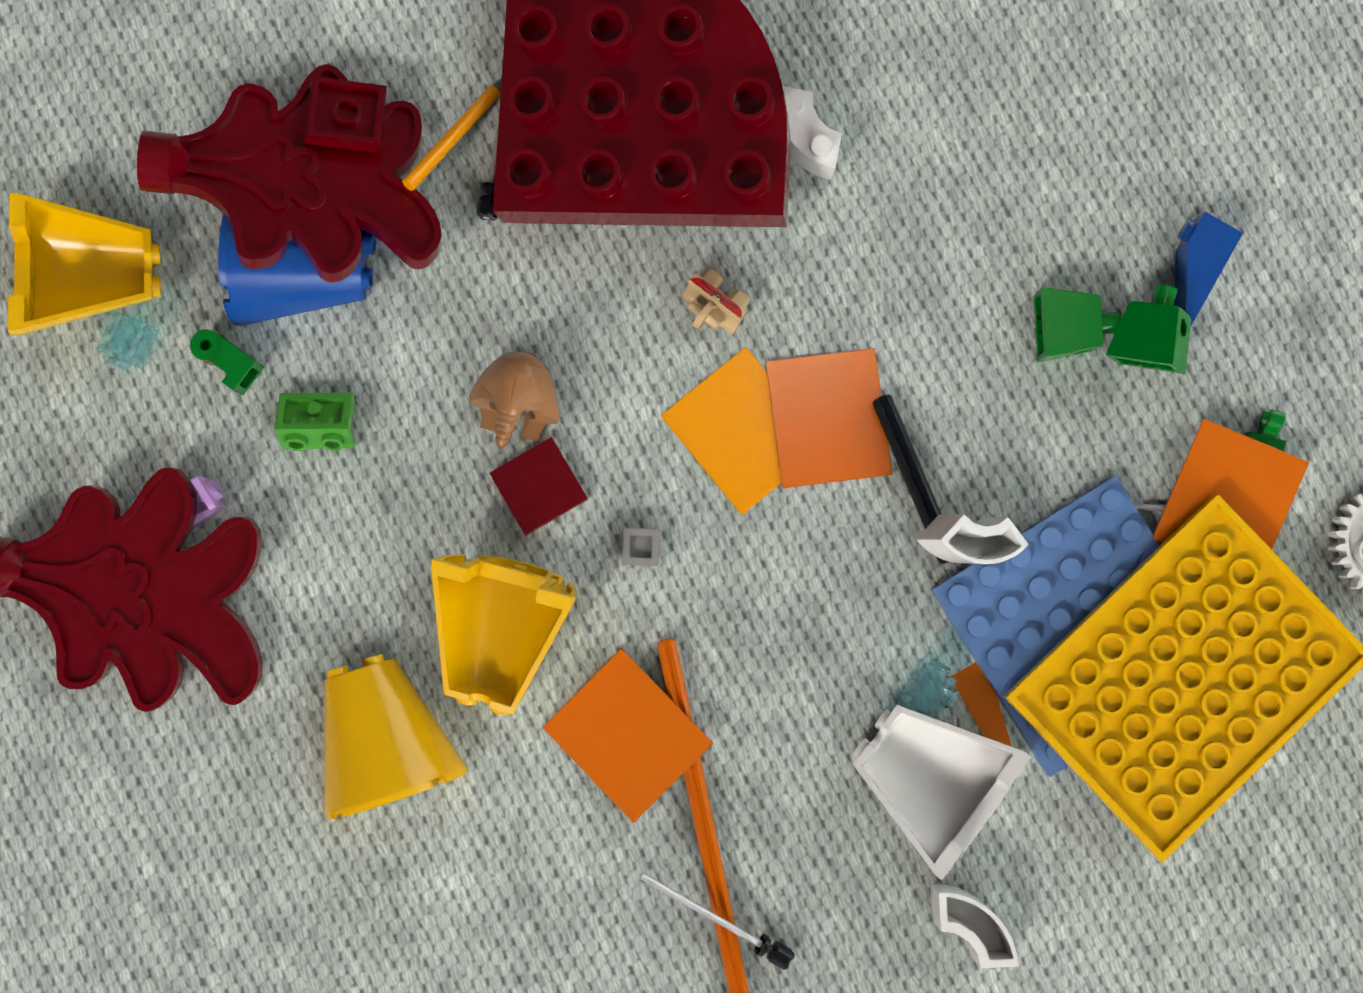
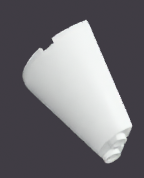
[852,705,1032,880]

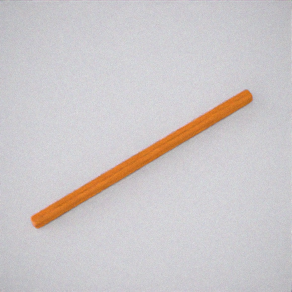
[657,638,749,993]

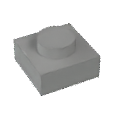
[622,528,660,566]

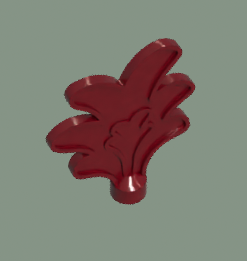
[137,64,442,283]
[0,467,263,712]

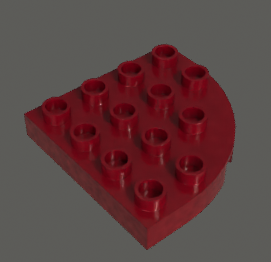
[493,0,791,228]

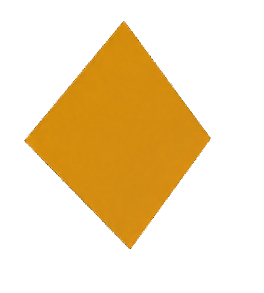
[660,347,782,515]

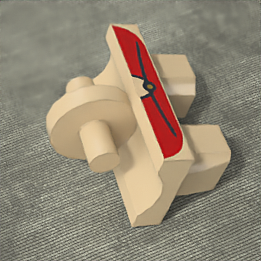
[681,268,750,335]

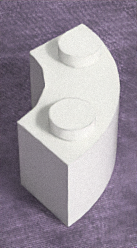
[783,86,842,180]
[916,514,1029,564]
[931,884,1019,968]

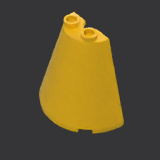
[7,193,161,336]
[431,554,577,715]
[324,654,468,820]

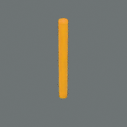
[402,85,500,191]

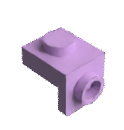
[190,475,226,530]

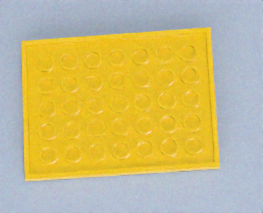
[1003,494,1363,863]

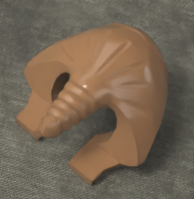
[469,351,559,448]

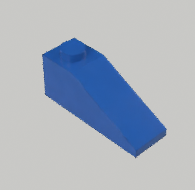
[1174,212,1243,326]

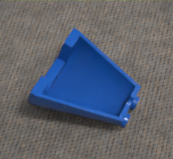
[218,214,376,326]

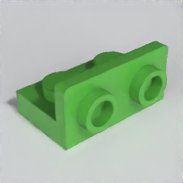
[274,392,355,451]

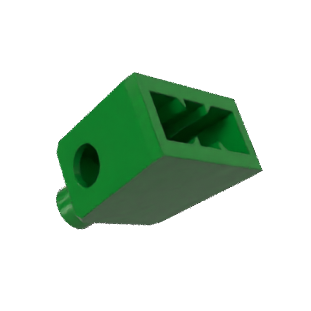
[1106,284,1191,374]
[1034,288,1121,362]

